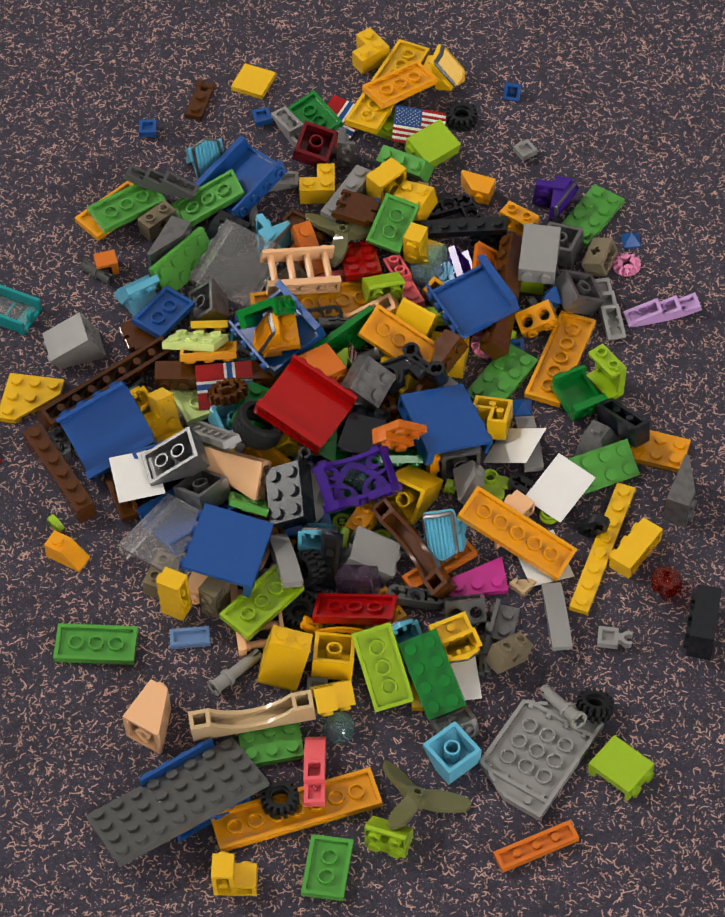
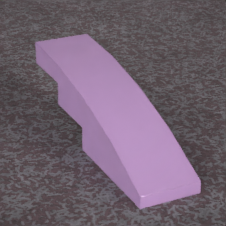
[623,292,702,327]

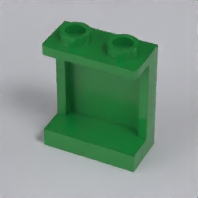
[235,295,296,329]
[550,364,608,422]

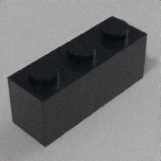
[597,397,650,448]

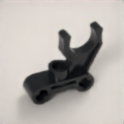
[379,342,449,396]

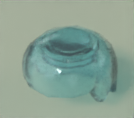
[324,711,355,744]

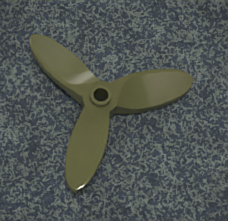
[305,213,372,267]
[382,760,472,830]

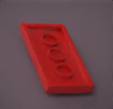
[341,239,382,282]
[312,593,398,625]

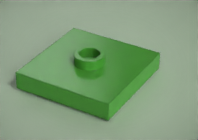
[228,491,269,517]

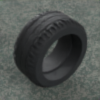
[232,400,283,450]

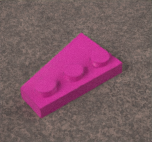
[448,556,508,596]

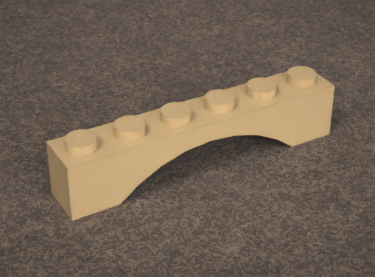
[188,689,316,742]

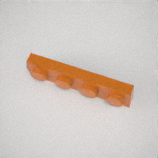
[401,539,478,588]
[493,820,579,873]

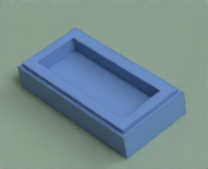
[169,626,211,650]

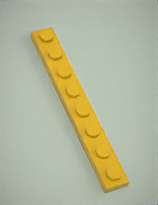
[569,482,636,616]

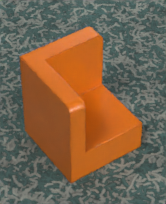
[93,249,120,275]

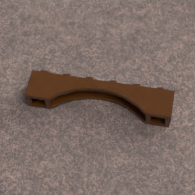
[387,329,469,422]
[22,423,96,523]
[370,496,458,600]

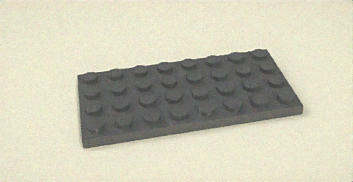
[85,737,270,868]

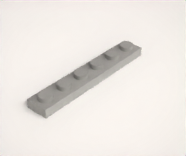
[184,420,242,450]

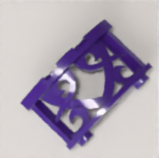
[311,444,403,514]

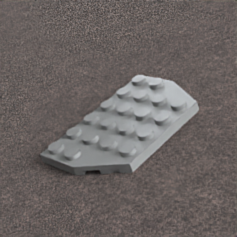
[479,699,604,821]

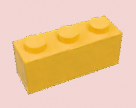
[608,517,663,579]
[155,567,192,621]

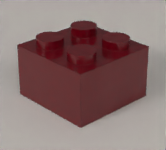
[292,120,338,168]

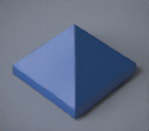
[502,82,522,102]
[621,232,642,249]
[543,286,561,307]
[513,399,533,417]

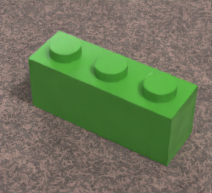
[376,145,435,183]

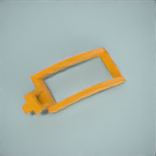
[300,615,371,634]

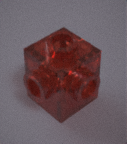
[650,564,683,601]

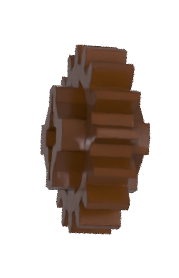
[207,377,249,407]

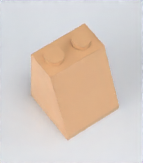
[122,679,171,755]

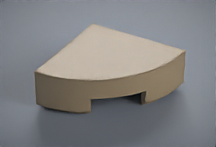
[509,578,537,597]

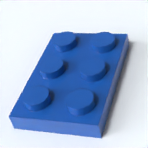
[132,285,195,338]

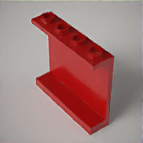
[253,354,358,455]

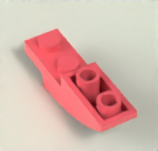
[383,254,425,307]
[303,736,326,807]

